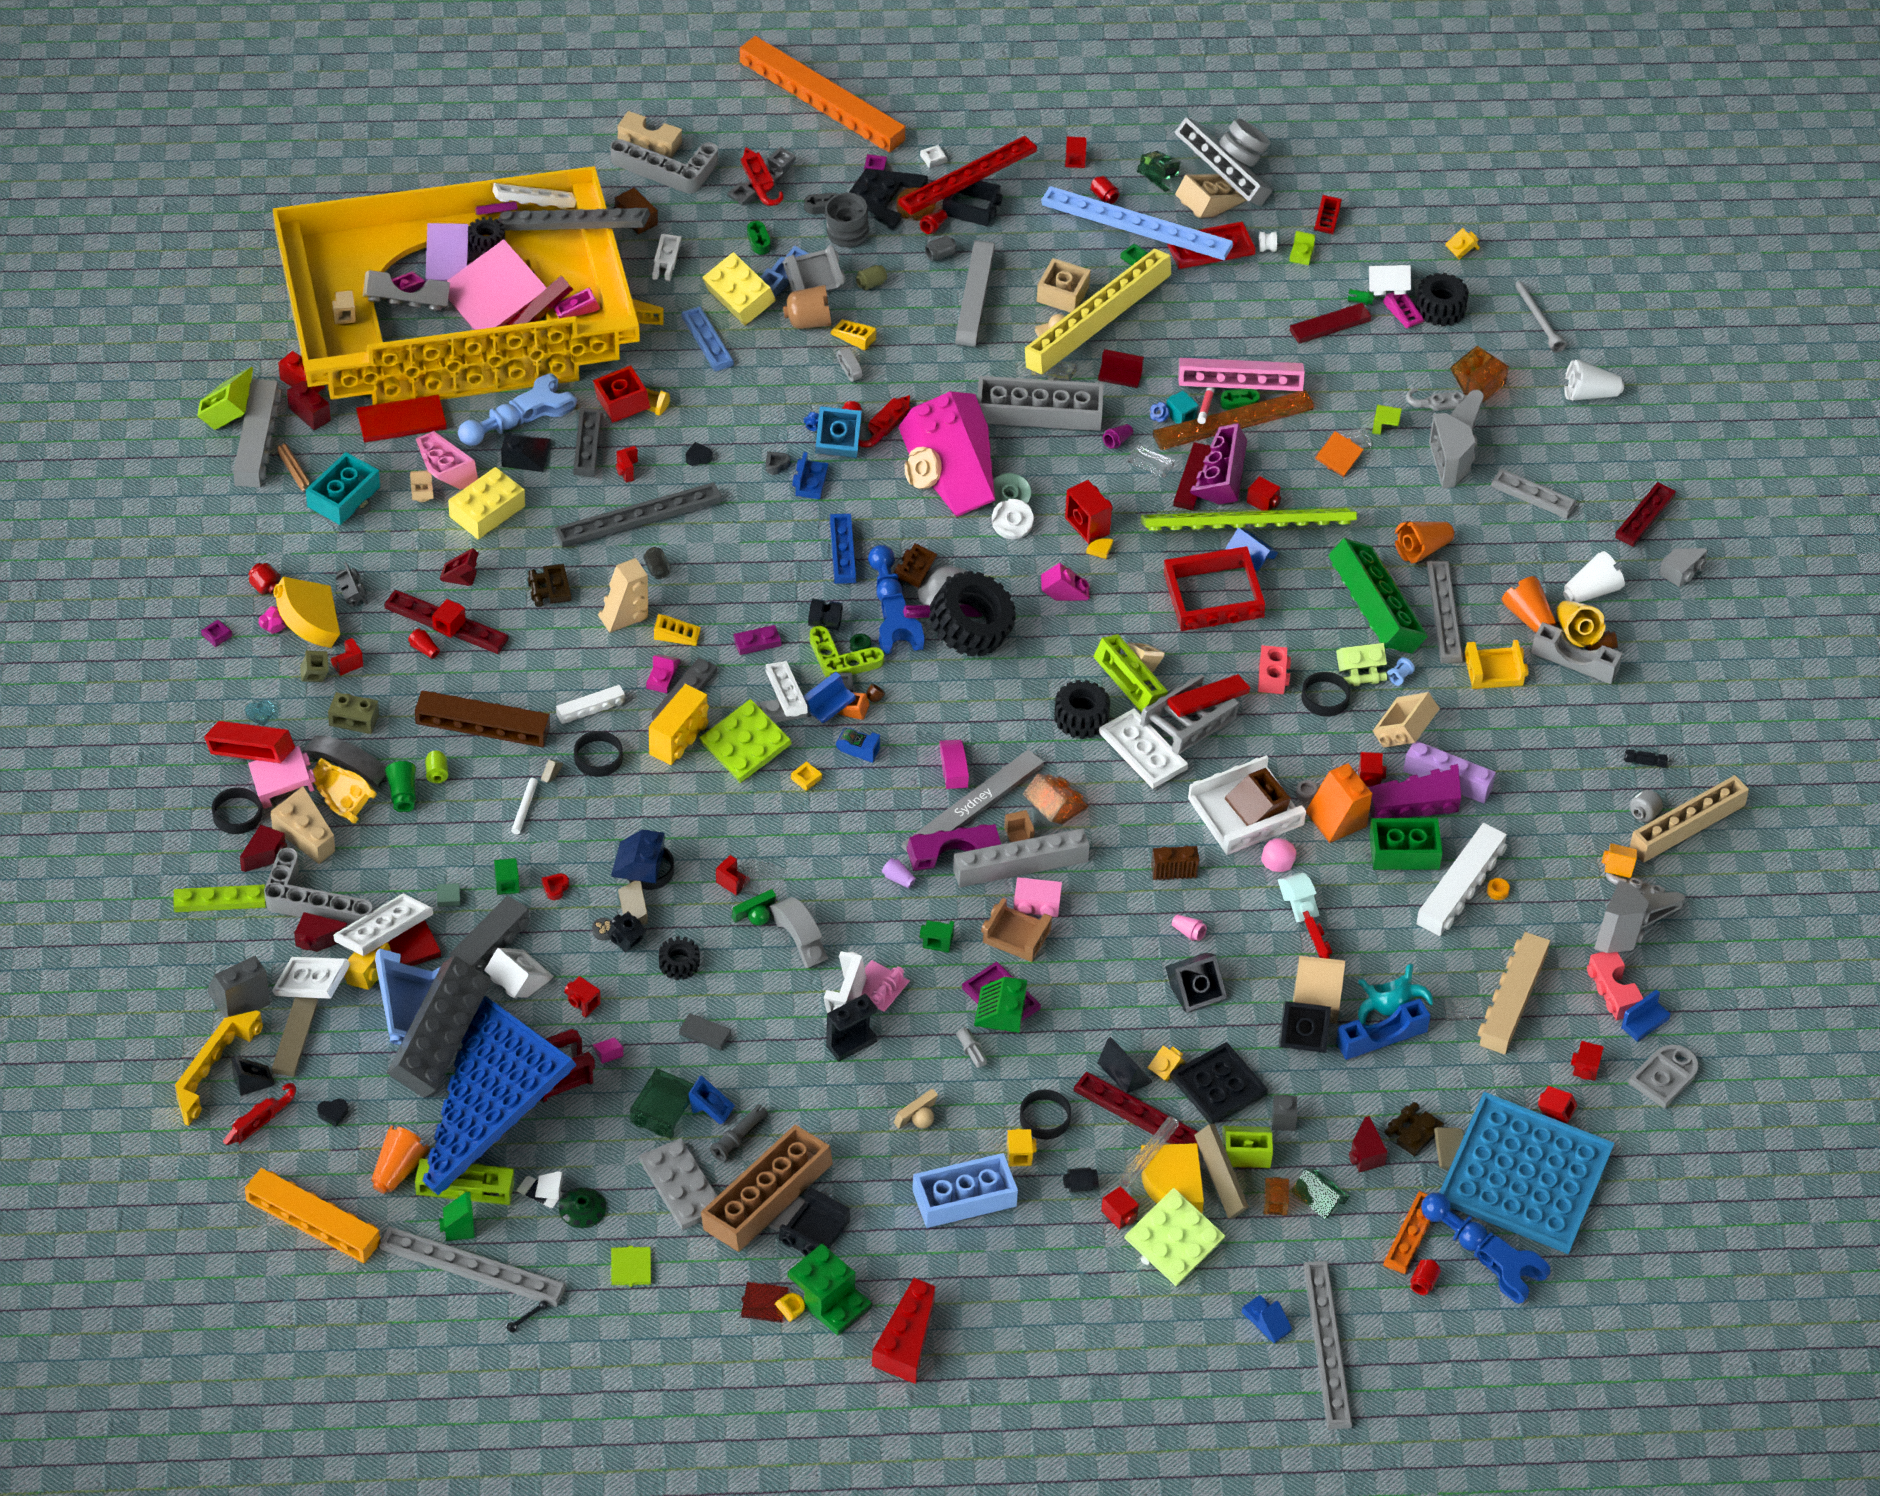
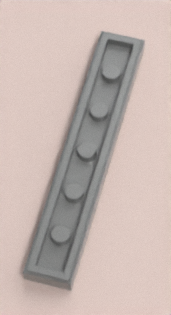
[1427,561,1463,663]

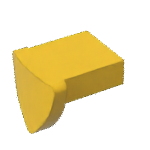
[646,388,670,416]

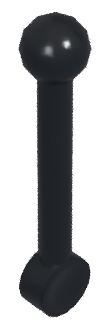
[506,1300,548,1332]

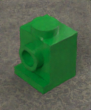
[919,920,955,953]

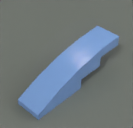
[760,245,809,297]

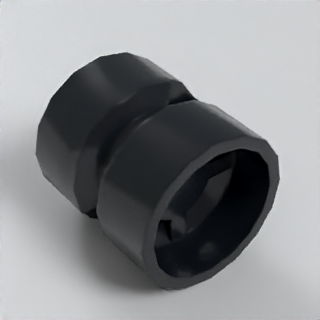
[808,598,843,630]

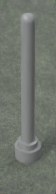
[1515,282,1567,353]

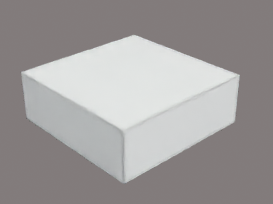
[920,145,947,168]

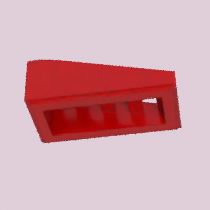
[1314,195,1342,234]

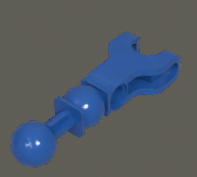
[868,545,924,655]
[1421,1193,1551,1304]

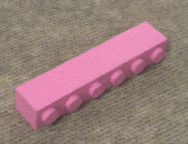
[1178,358,1304,391]

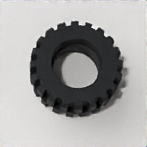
[929,571,1016,656]

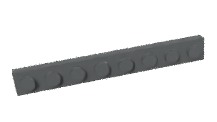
[498,208,650,231]
[555,482,722,548]

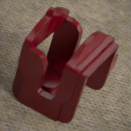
[539,1029,595,1103]

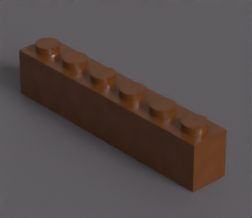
[415,690,550,748]

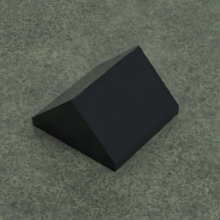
[1097,1036,1153,1093]

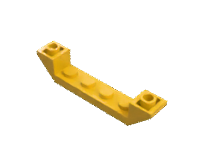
[175,1010,263,1126]

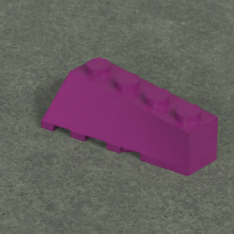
[1190,423,1247,505]
[1369,764,1461,818]

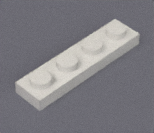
[493,183,576,209]
[766,661,808,717]

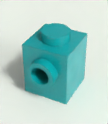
[1166,391,1199,428]

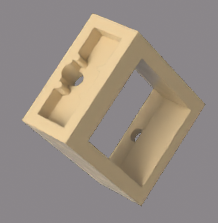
[1373,692,1440,748]

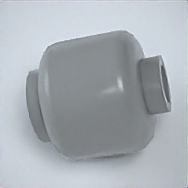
[1630,789,1663,822]

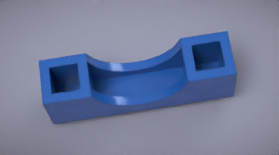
[1336,999,1431,1060]

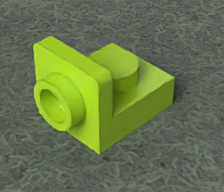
[1289,231,1315,265]

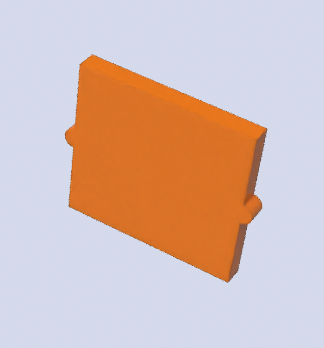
[1315,431,1364,477]

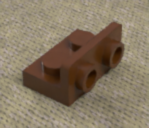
[893,543,937,588]

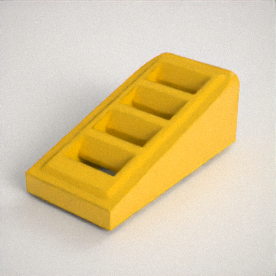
[632,299,664,325]
[831,319,877,351]
[654,614,701,646]

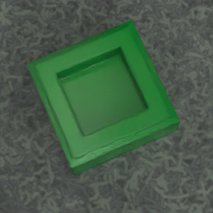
[1120,243,1148,266]

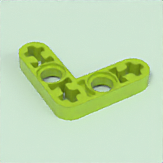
[809,626,884,678]

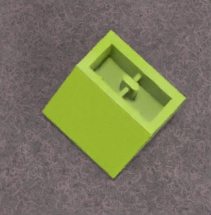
[1223,1126,1273,1168]

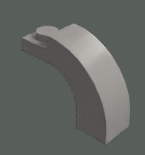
[769,897,828,968]

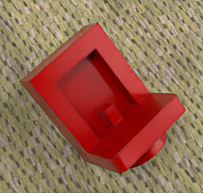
[616,446,638,483]

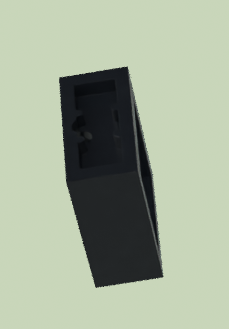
[942,180,1003,227]

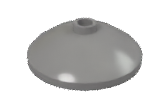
[918,566,967,605]

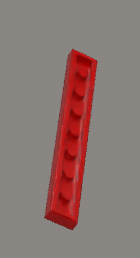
[898,136,1037,215]

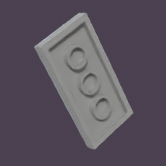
[639,1138,717,1230]

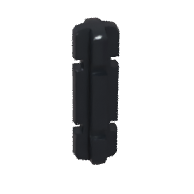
[1624,749,1668,768]

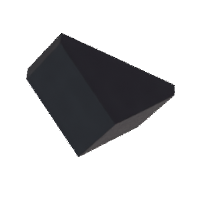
[231,1056,275,1096]

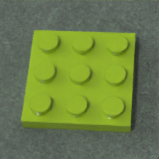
[699,699,792,783]

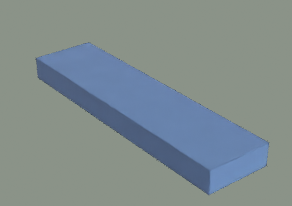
[682,306,734,372]

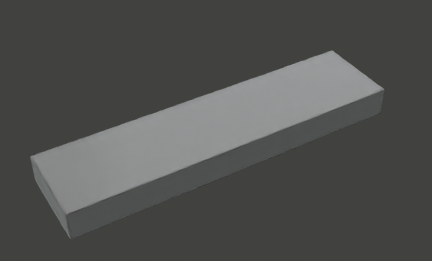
[1491,469,1577,519]

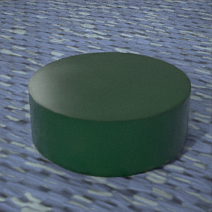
[850,634,872,652]

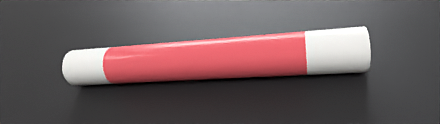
[1198,387,1215,424]

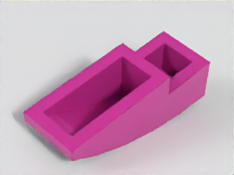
[939,739,969,789]

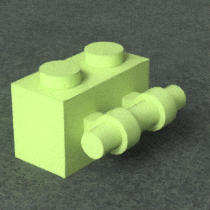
[1336,643,1387,687]

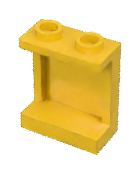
[1464,640,1528,689]

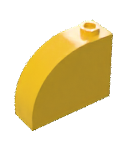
[274,576,340,648]
[1136,1143,1204,1213]

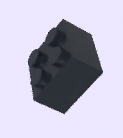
[1278,1001,1331,1053]

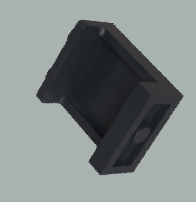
[826,993,878,1062]
[779,1187,850,1256]

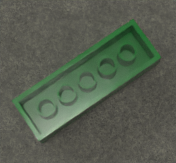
[1328,538,1428,654]

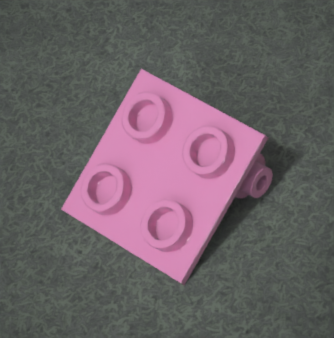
[861,960,910,1012]

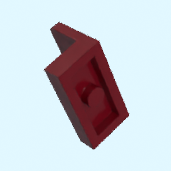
[1098,349,1144,388]

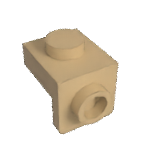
[410,470,433,502]

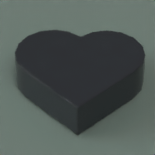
[685,442,713,466]
[317,1099,348,1127]

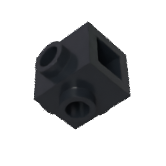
[607,911,647,953]

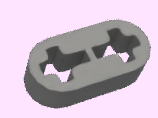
[837,347,862,382]

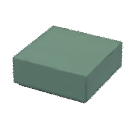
[437,883,460,907]

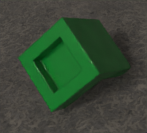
[494,858,520,895]

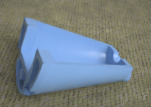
[375,949,440,1045]

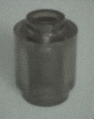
[643,547,671,580]

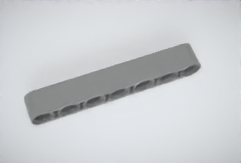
[955,240,995,347]

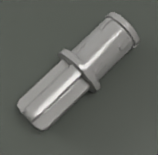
[956,1027,987,1068]

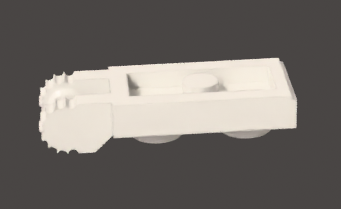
[652,234,682,281]

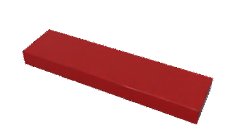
[1167,674,1251,718]

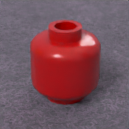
[248,563,281,595]

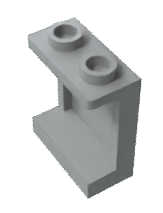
[783,246,845,292]

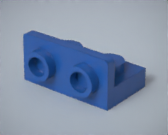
[792,452,828,500]

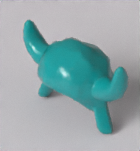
[1358,963,1433,1025]

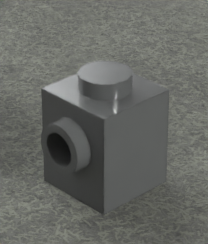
[1271,1094,1297,1131]

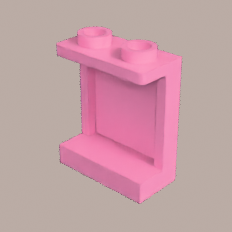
[248,746,316,809]

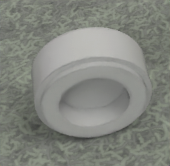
[1296,780,1318,802]

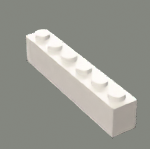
[1417,823,1507,936]

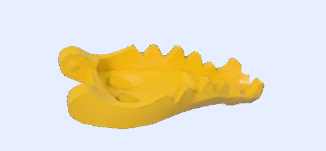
[312,758,377,824]

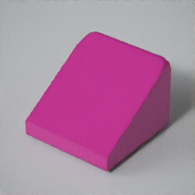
[593,1037,623,1064]

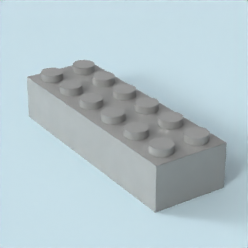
[977,376,1104,431]

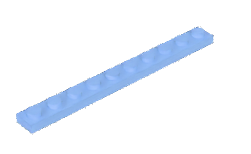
[1041,186,1233,260]

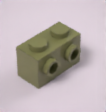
[328,692,379,734]

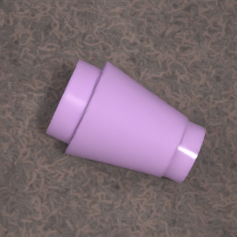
[882,858,916,889]

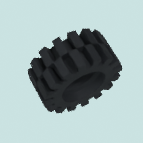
[468,217,505,253]
[659,936,700,980]

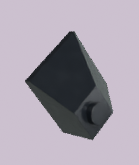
[501,434,551,472]

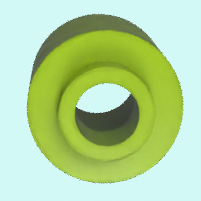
[425,750,448,784]

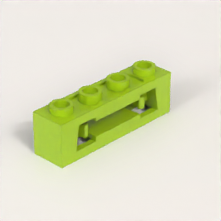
[1093,634,1168,713]
[415,1158,514,1205]

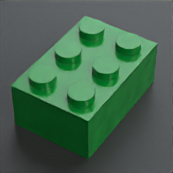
[1369,818,1442,870]

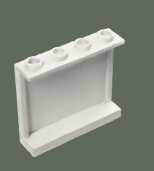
[1188,755,1306,855]

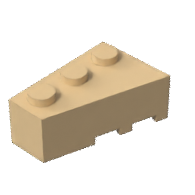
[598,558,648,633]
[271,786,335,864]

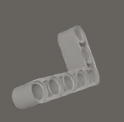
[611,139,718,194]
[264,848,373,926]

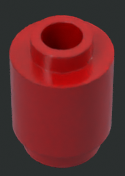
[1090,176,1120,204]
[1410,1259,1441,1295]

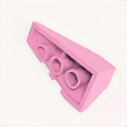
[416,431,478,490]

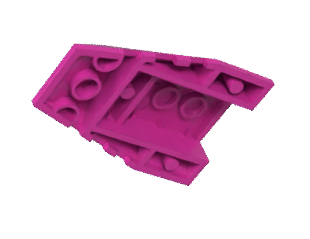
[899,391,995,517]

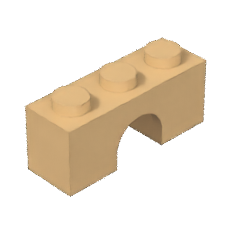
[618,111,682,159]

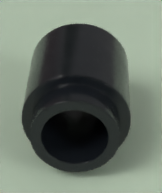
[1063,1167,1099,1193]

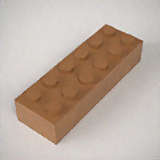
[701,1124,833,1252]

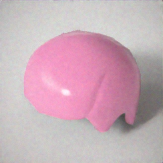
[1261,838,1297,872]

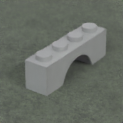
[363,270,450,311]
[1531,622,1623,684]

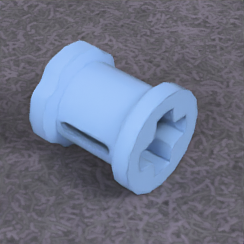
[1387,657,1415,686]

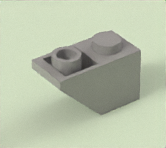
[1659,548,1708,588]

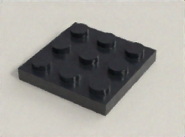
[1170,1042,1268,1124]

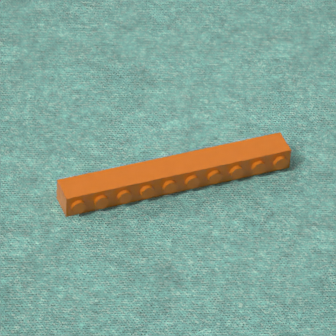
[740,36,906,153]

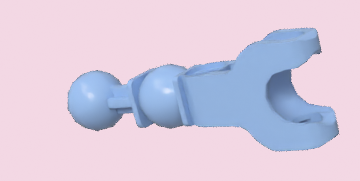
[458,373,577,446]

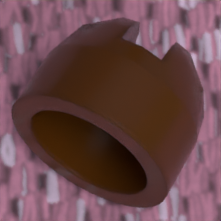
[866,683,886,702]

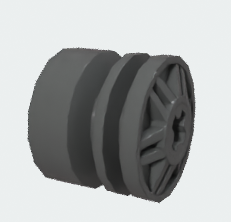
[825,193,869,247]

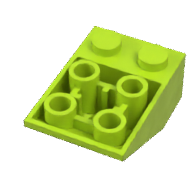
[197,367,253,430]

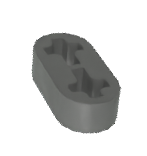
[804,193,837,214]

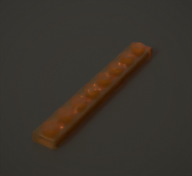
[1153,390,1314,450]

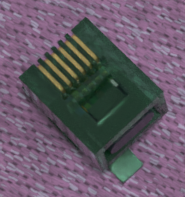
[1137,151,1181,192]

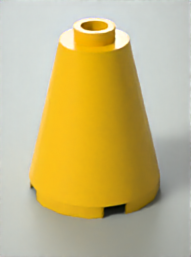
[1556,601,1606,647]

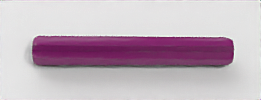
[903,604,982,618]

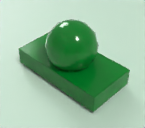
[731,889,776,926]

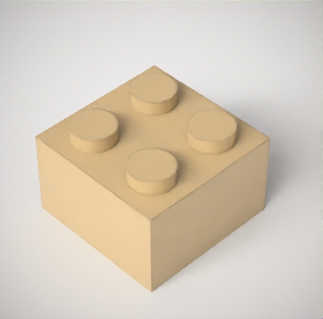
[1036,258,1091,313]

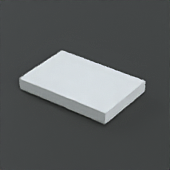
[272,957,350,999]

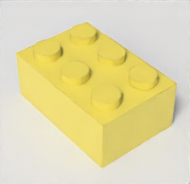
[702,252,776,326]
[448,467,525,540]

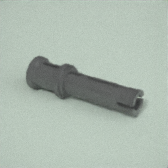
[710,1104,768,1162]

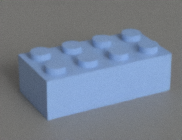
[912,1153,1018,1228]

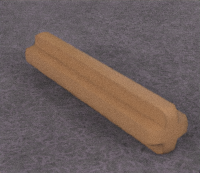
[277,443,311,492]

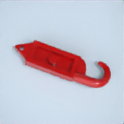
[741,147,784,206]
[858,395,910,448]
[1302,910,1333,959]
[223,1083,296,1145]

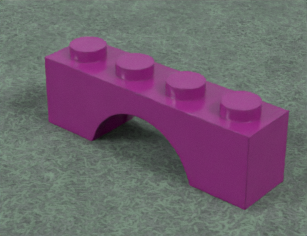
[906,824,1001,871]

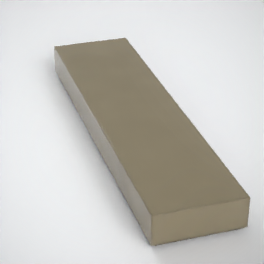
[272,997,318,1077]
[1194,1124,1249,1219]

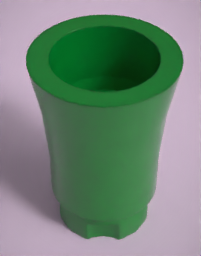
[385,761,416,812]

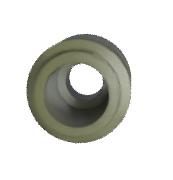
[856,265,887,291]

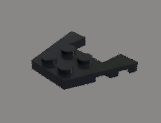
[849,168,928,231]

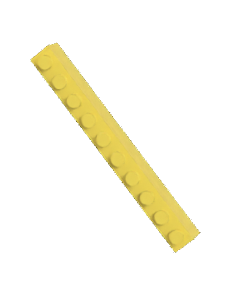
[1025,248,1171,375]

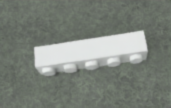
[556,685,625,724]

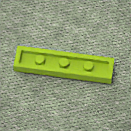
[174,884,266,912]

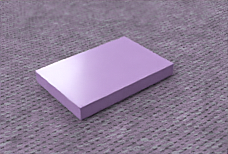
[426,223,469,281]

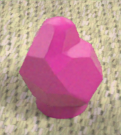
[258,606,287,634]

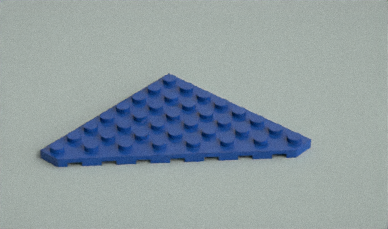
[423,996,576,1195]

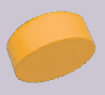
[1487,878,1510,900]

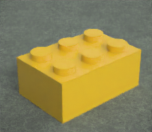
[649,684,709,765]

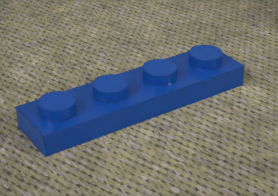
[830,514,856,584]

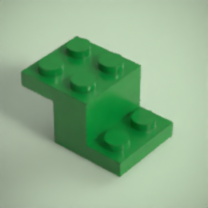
[788,1244,872,1336]

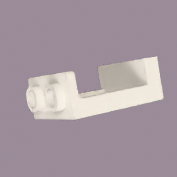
[824,951,867,1013]

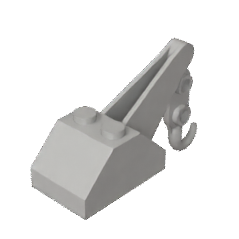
[1406,388,1484,488]
[1594,872,1685,953]

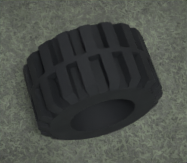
[1415,273,1469,326]
[1054,680,1110,739]

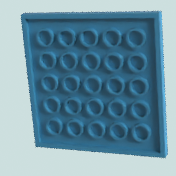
[1439,1092,1614,1254]

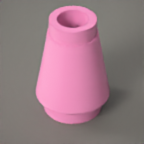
[1172,914,1207,941]

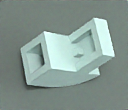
[1278,873,1320,922]

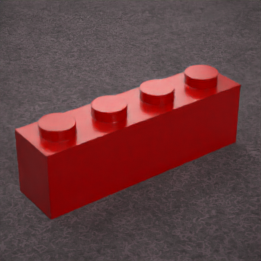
[204,721,295,763]

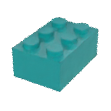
[306,452,380,525]

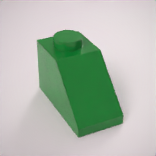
[439,1192,474,1241]

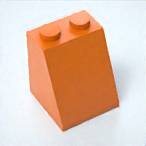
[1306,763,1372,843]

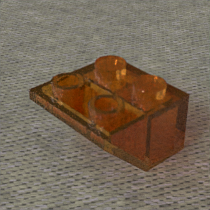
[1451,346,1509,403]
[1023,773,1088,824]

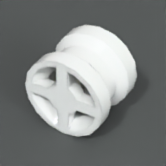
[1259,232,1277,252]

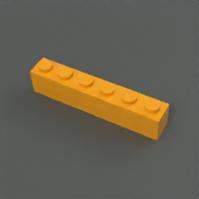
[245,1168,380,1263]

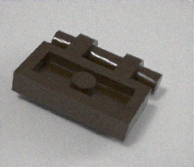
[527,564,571,607]
[1384,1102,1444,1157]

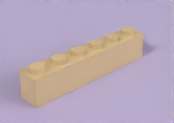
[1629,775,1749,863]
[1478,932,1550,1054]

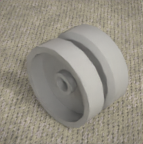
[1219,118,1271,167]

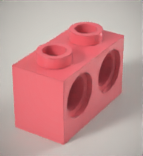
[1258,645,1291,694]

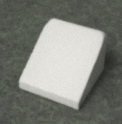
[535,1171,563,1200]

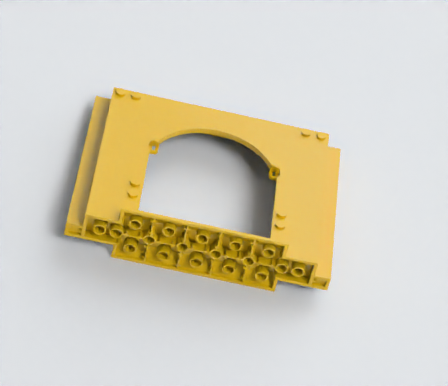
[272,166,640,405]

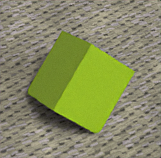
[1372,405,1402,435]

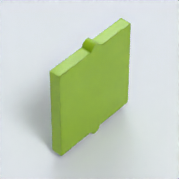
[611,1245,651,1287]

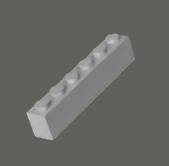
[1175,117,1273,206]
[233,379,282,487]
[953,828,1090,888]

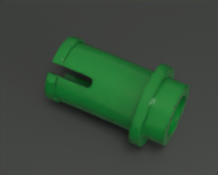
[1348,288,1374,306]

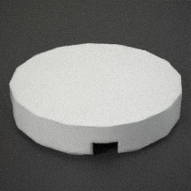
[991,499,1034,540]

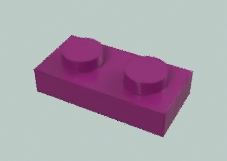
[734,625,781,655]

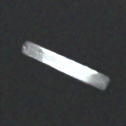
[1120,1116,1179,1187]

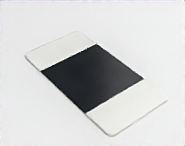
[517,1176,563,1208]

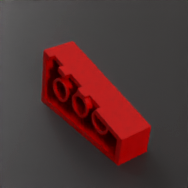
[872,1277,936,1384]

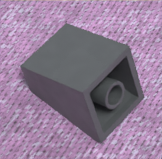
[207,956,270,1018]

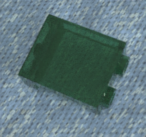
[630,1068,694,1139]

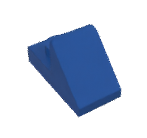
[689,1075,735,1125]
[1242,1295,1292,1343]

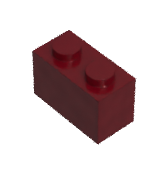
[287,381,331,431]

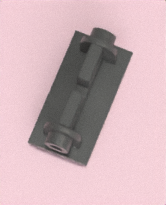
[336,562,368,606]

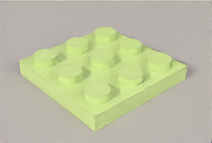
[1124,1188,1225,1286]

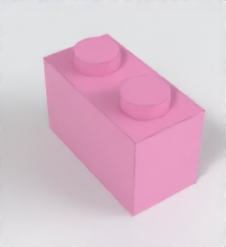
[1014,877,1062,917]

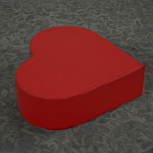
[541,873,569,900]

